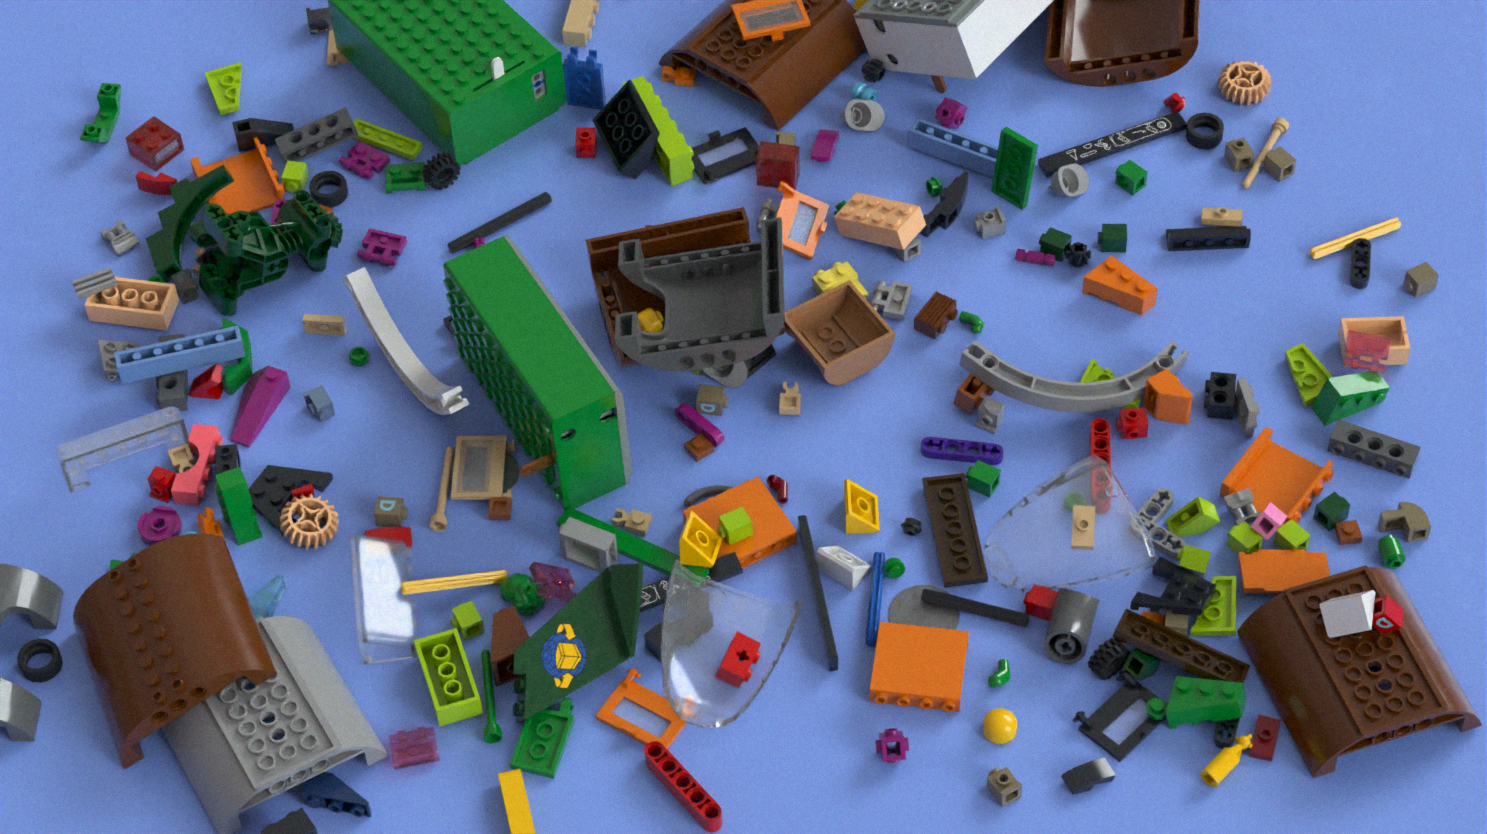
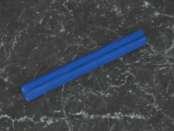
[865,552,885,646]

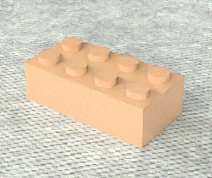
[834,192,926,250]
[84,277,179,331]

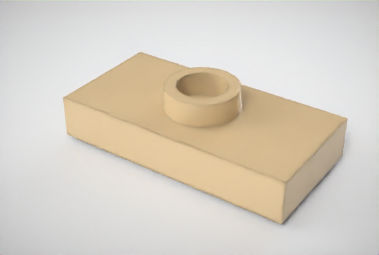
[1201,207,1243,227]
[1071,505,1095,550]

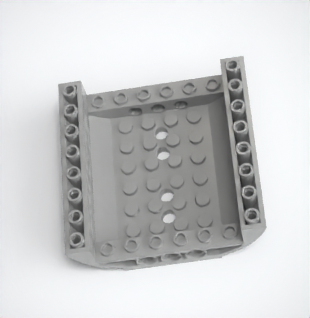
[161,616,388,834]

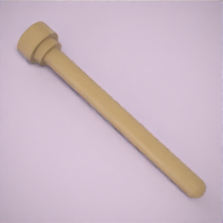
[1242,117,1289,189]
[429,446,455,532]

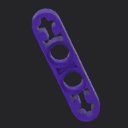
[921,437,1004,465]

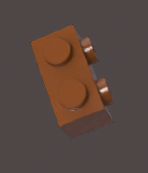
[954,374,995,415]

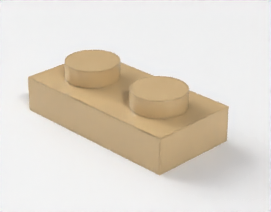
[302,314,347,336]

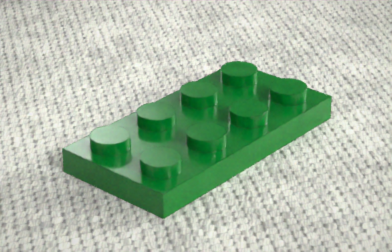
[991,127,1038,210]

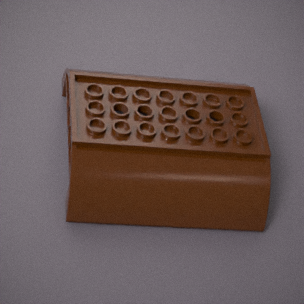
[659,0,867,131]
[1237,565,1482,778]

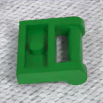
[385,162,426,194]

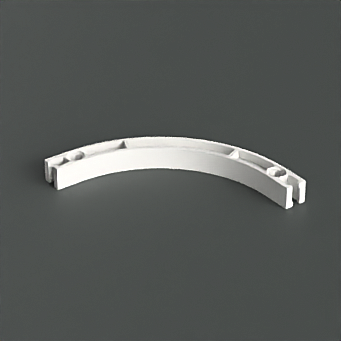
[343,267,470,415]

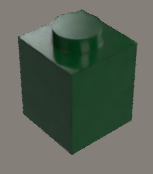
[1097,224,1127,252]
[1039,227,1072,262]
[1313,491,1350,531]
[1123,648,1161,681]

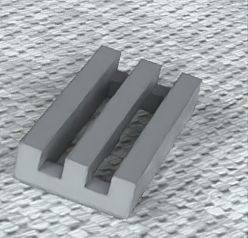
[72,267,118,299]

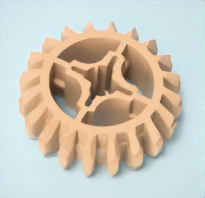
[1218,60,1271,106]
[280,493,339,550]

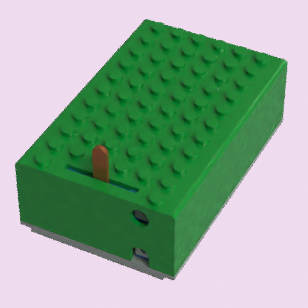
[443,234,632,511]

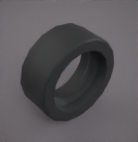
[1186,112,1224,149]
[309,171,348,208]
[17,639,63,683]

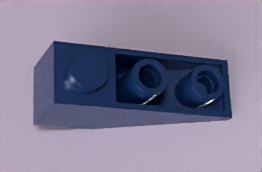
[302,772,372,817]

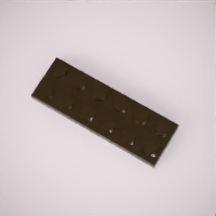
[922,473,988,588]
[1112,609,1250,683]

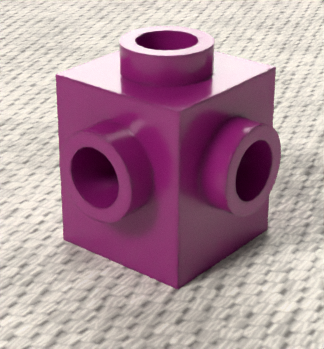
[935,97,968,129]
[875,728,909,763]

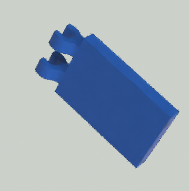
[563,46,606,110]

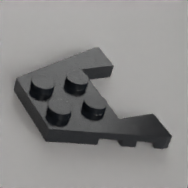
[248,465,333,538]
[1130,557,1216,616]

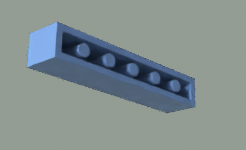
[908,118,998,178]
[114,325,246,384]

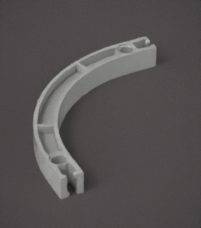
[959,341,1189,412]

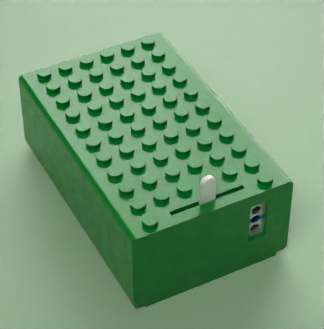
[328,0,567,165]

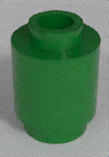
[1378,535,1406,569]

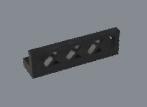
[1165,226,1251,251]

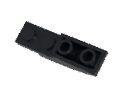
[921,171,968,237]

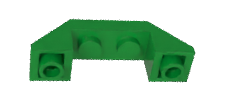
[80,83,121,142]
[219,318,253,395]

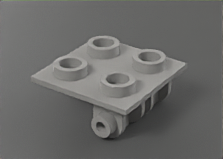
[98,340,139,381]

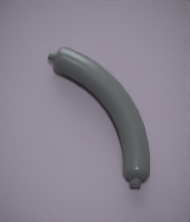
[684,485,733,506]

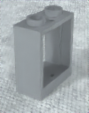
[558,517,619,573]

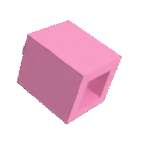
[1251,502,1287,540]

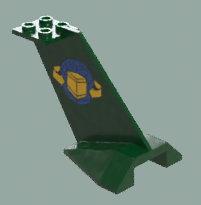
[513,563,643,722]

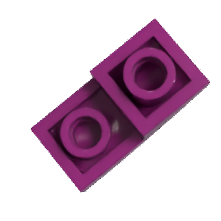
[811,129,839,162]

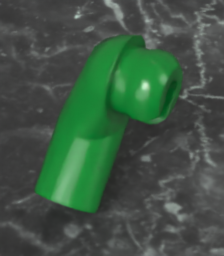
[959,311,984,334]
[988,659,1010,688]

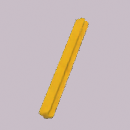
[1309,217,1401,259]
[400,570,508,595]

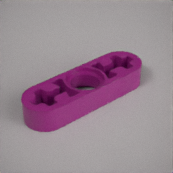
[675,403,725,447]

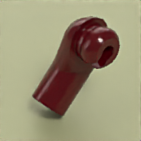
[767,474,788,504]

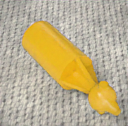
[1200,734,1253,787]

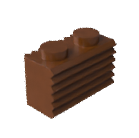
[914,291,958,339]

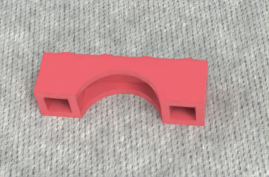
[171,424,223,506]

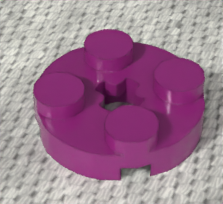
[138,506,182,545]

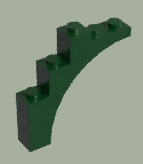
[146,165,234,283]

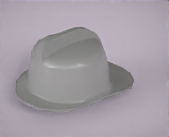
[840,99,885,131]
[1048,164,1089,197]
[703,361,747,388]

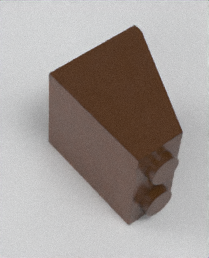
[490,606,530,687]

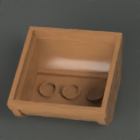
[784,280,895,385]

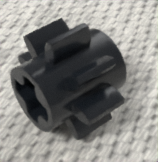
[862,58,886,83]
[1065,242,1091,267]

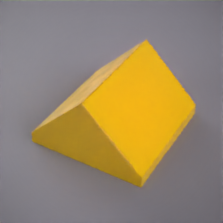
[844,479,880,534]
[679,511,723,568]

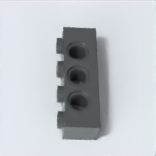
[275,107,359,163]
[156,334,188,413]
[1327,419,1421,479]

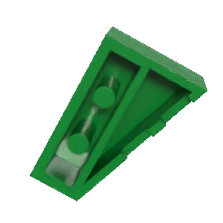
[1311,370,1390,426]
[214,467,263,546]
[1166,676,1247,729]

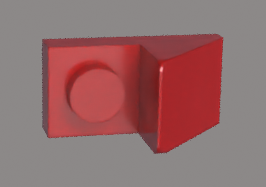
[188,363,224,400]

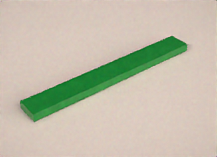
[556,507,709,588]

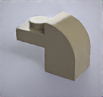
[1378,502,1431,543]

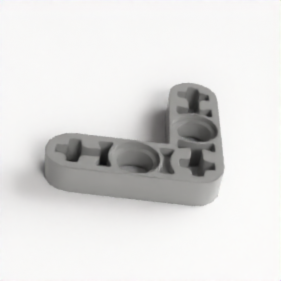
[1129,488,1186,559]

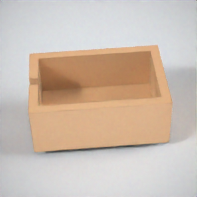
[1338,316,1410,367]

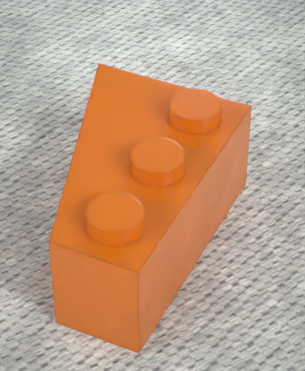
[1082,255,1157,315]

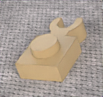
[779,382,801,415]
[167,444,195,473]
[612,508,653,536]

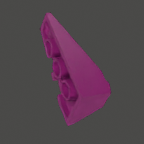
[230,366,291,448]

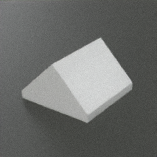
[817,545,872,591]
[1319,590,1376,638]

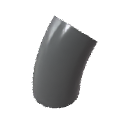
[1044,588,1099,664]

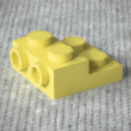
[812,261,868,299]

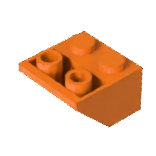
[1143,369,1193,425]

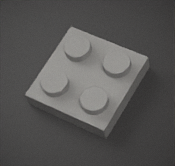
[1234,378,1259,438]

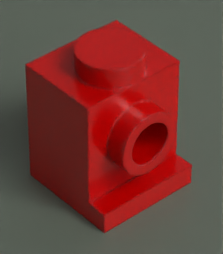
[147,466,176,503]

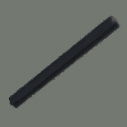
[447,192,552,253]

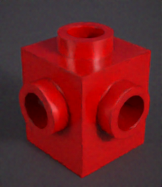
[1116,408,1149,439]

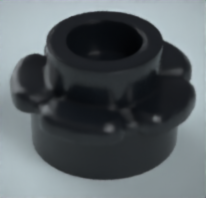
[901,518,922,536]

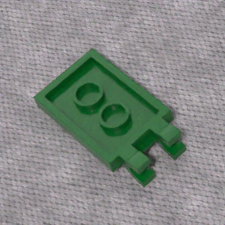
[510,697,575,779]

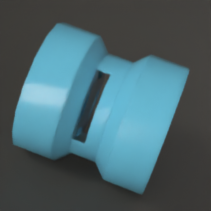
[851,81,878,101]

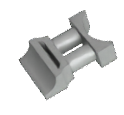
[100,219,140,255]
[1224,488,1261,526]

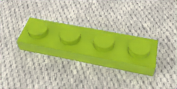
[353,118,423,161]

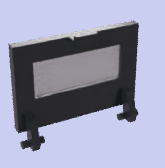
[692,127,770,185]
[1072,670,1167,762]

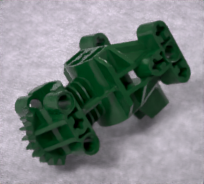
[187,190,343,316]

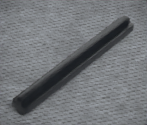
[921,588,1029,627]

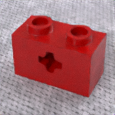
[715,631,761,688]

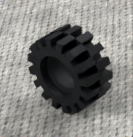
[422,152,461,190]
[1088,638,1130,680]

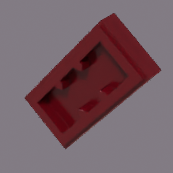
[1249,715,1281,762]

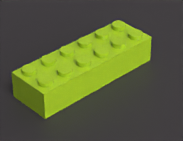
[622,76,694,187]

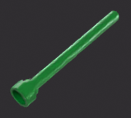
[481,650,502,743]

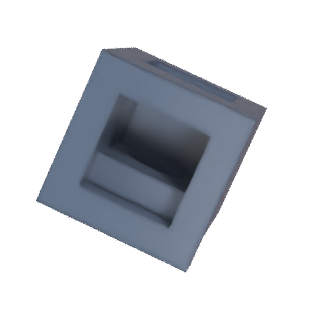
[303,386,335,422]

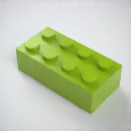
[414,628,483,727]

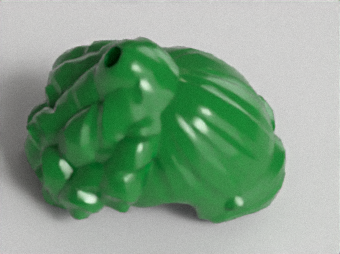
[500,573,547,617]

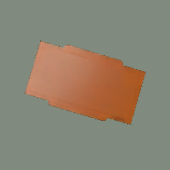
[1237,549,1330,593]

